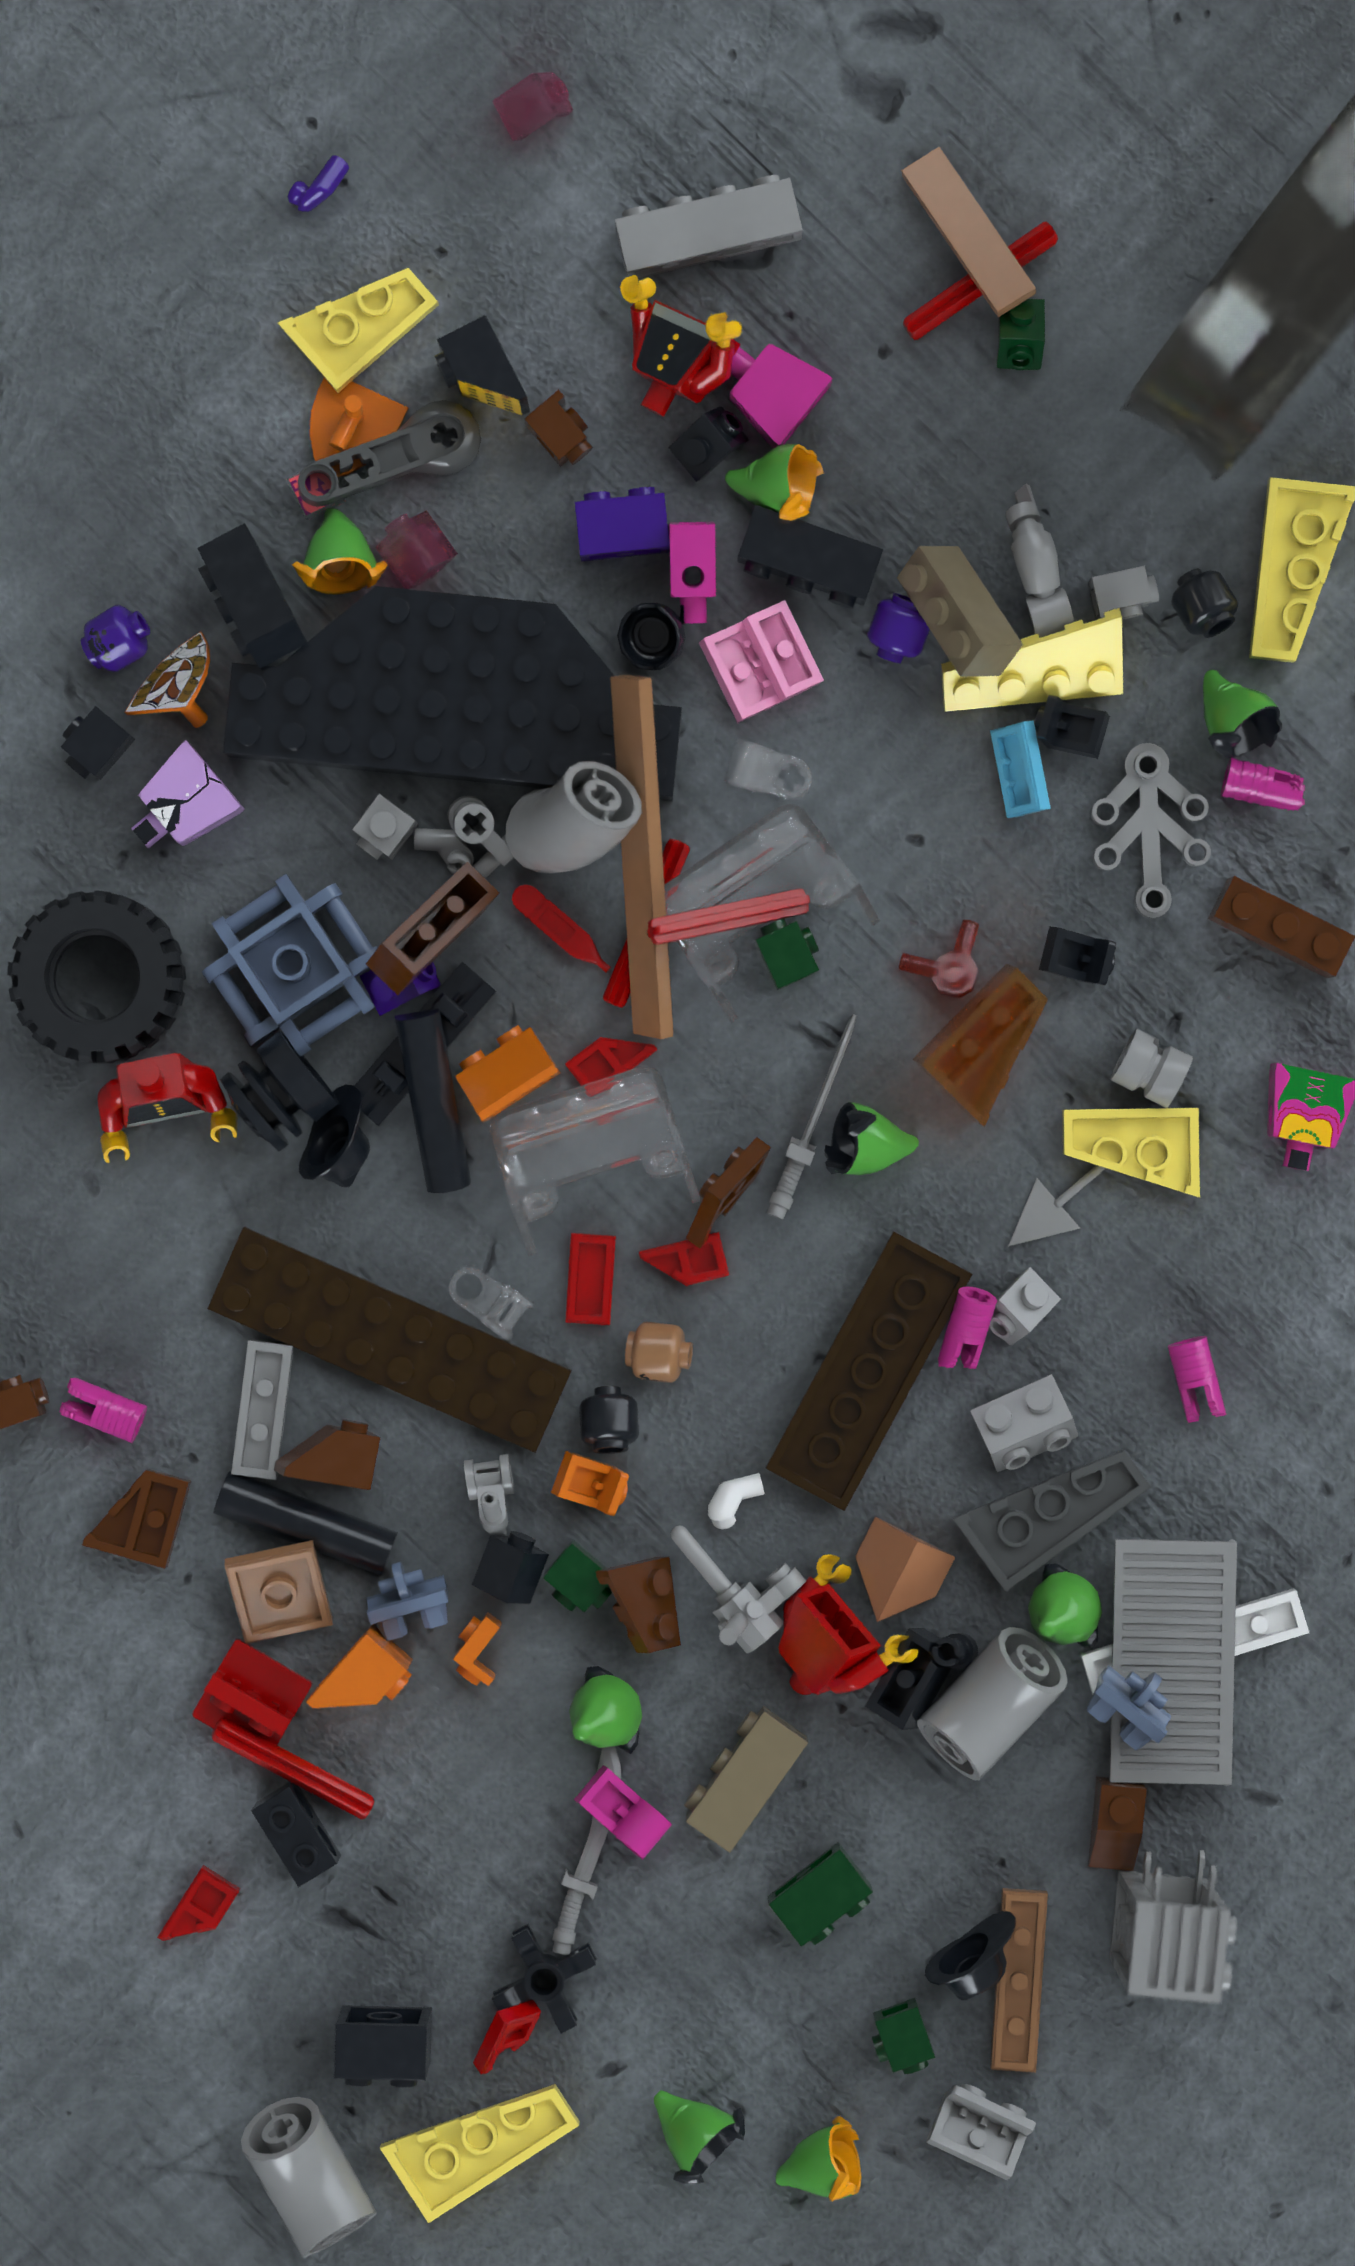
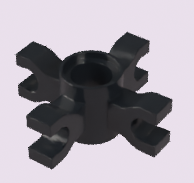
[492,1924,597,2034]

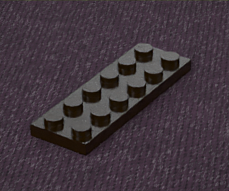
[765,1231,973,1511]

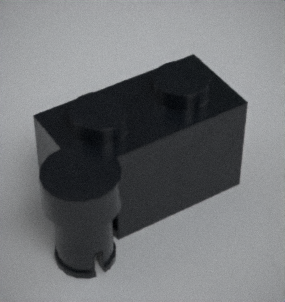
[865,1628,978,1730]

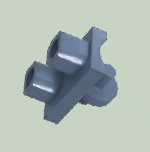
[367,1561,448,1641]
[1087,1665,1171,1750]

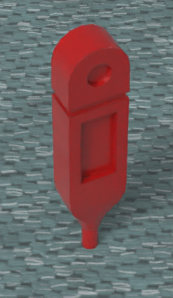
[512,884,611,973]

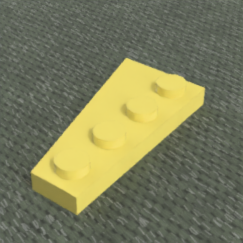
[1249,477,1355,663]
[941,608,1123,712]
[380,2084,580,2223]

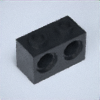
[251,1782,341,1888]

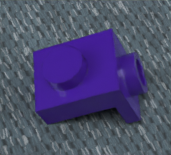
[360,962,441,1016]

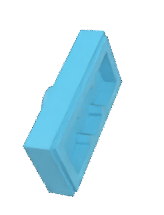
[990,720,1051,818]

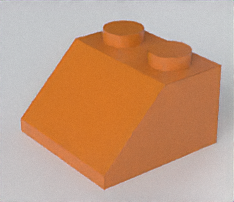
[455,1025,561,1122]
[306,1624,413,1708]

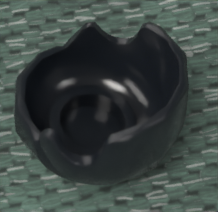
[617,603,686,670]

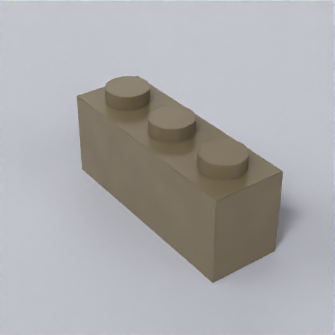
[897,546,1023,677]
[684,1706,808,1853]

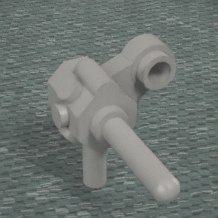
[671,1525,806,1654]

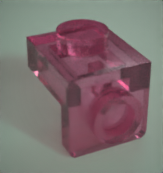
[492,72,573,141]

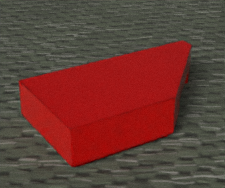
[565,1037,658,1099]
[639,1232,729,1286]
[157,1865,241,1941]
[473,2000,541,2074]

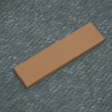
[901,147,1036,317]
[990,1888,1048,2073]

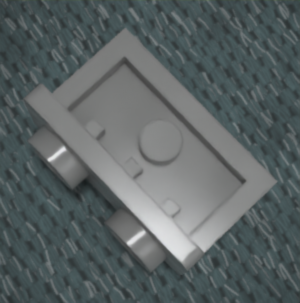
[970,1374,1078,1472]
[926,2084,1036,2180]

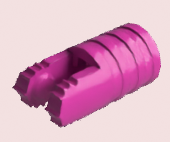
[1221,758,1305,811]
[938,1286,997,1369]
[1168,1336,1226,1423]
[59,1378,147,1443]

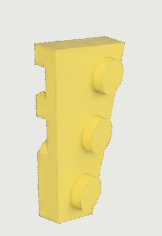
[278,268,439,393]
[1062,1108,1200,1198]

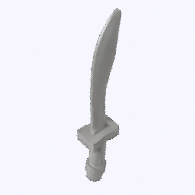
[767,1014,857,1220]
[552,1746,621,1955]

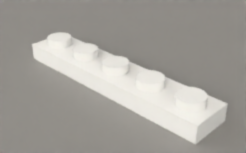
[1080,1588,1309,1695]

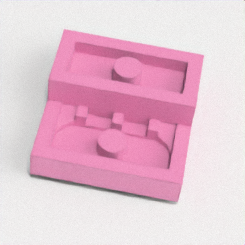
[699,600,824,723]

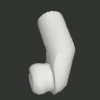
[708,1473,765,1530]

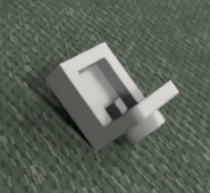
[989,1267,1061,1345]

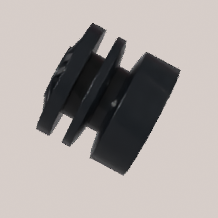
[220,1031,339,1151]

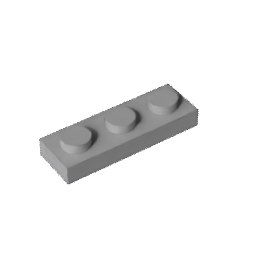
[231,1340,294,1480]

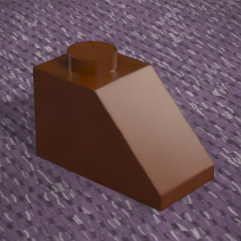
[274,1419,381,1490]
[1088,1777,1147,1871]

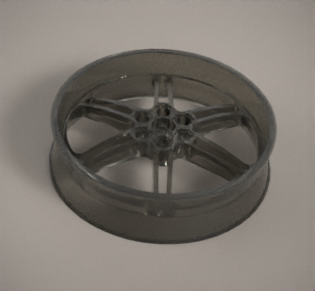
[1119,94,1355,481]

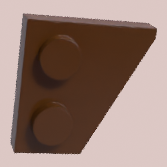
[686,1137,771,1248]

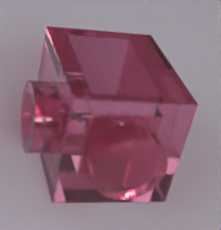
[375,510,458,589]

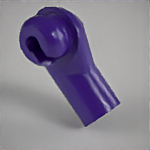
[287,155,349,212]

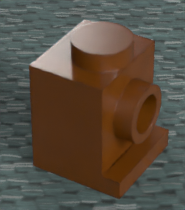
[524,390,593,467]
[0,1375,49,1429]

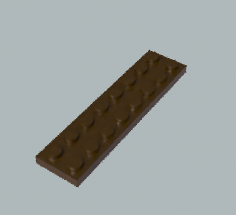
[207,1227,572,1453]

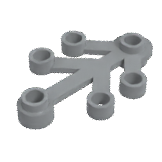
[1091,743,1211,919]

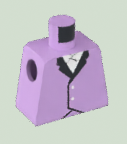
[131,740,245,848]

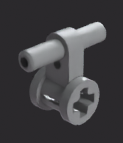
[447,796,514,879]
[464,1454,514,1536]

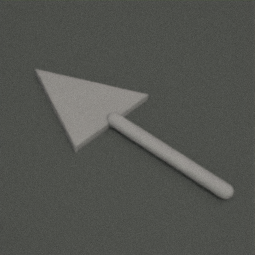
[1008,1165,1106,1246]

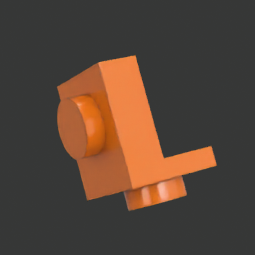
[551,1451,629,1516]
[453,1612,502,1686]

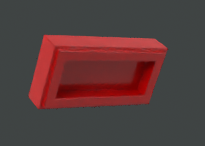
[565,1233,616,1325]

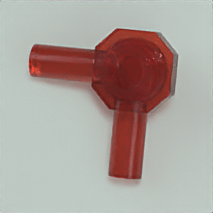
[899,920,979,999]

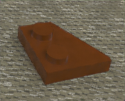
[82,1469,191,1569]
[596,1556,681,1653]

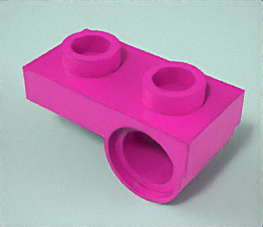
[574,1765,672,1859]

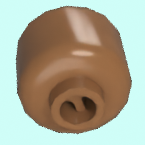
[625,1322,693,1383]

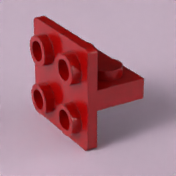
[192,1639,312,1745]

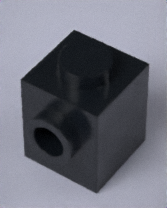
[61,706,135,780]
[472,1531,549,1604]

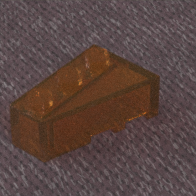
[912,964,1048,1127]

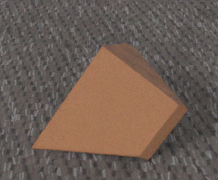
[855,1516,955,1622]

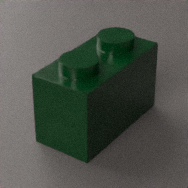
[768,1842,873,1947]

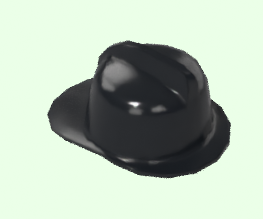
[299,1084,370,1188]
[925,1911,1016,2000]

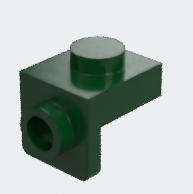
[997,299,1045,370]

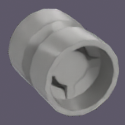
[1110,1028,1193,1108]

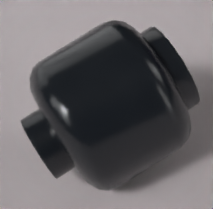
[1171,568,1238,638]
[579,1386,639,1454]

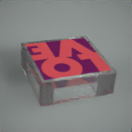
[286,471,347,521]

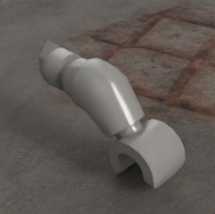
[1005,484,1074,638]

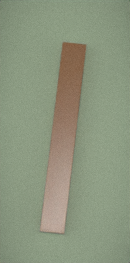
[610,675,673,1039]

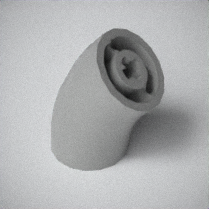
[506,762,642,873]
[917,1627,1068,1781]
[241,2097,377,2257]

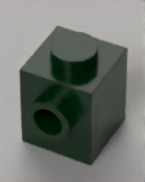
[755,919,819,990]
[543,1540,612,1613]
[872,1998,936,2074]

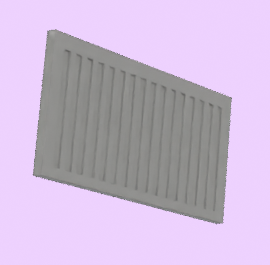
[1109,1539,1237,1786]

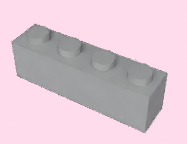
[615,175,803,278]

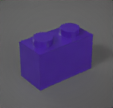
[575,487,670,562]

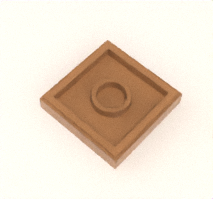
[225,1540,333,1644]

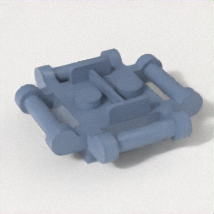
[202,874,378,1057]

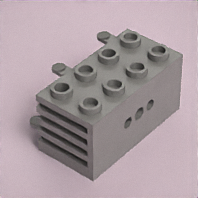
[1109,1850,1236,2004]

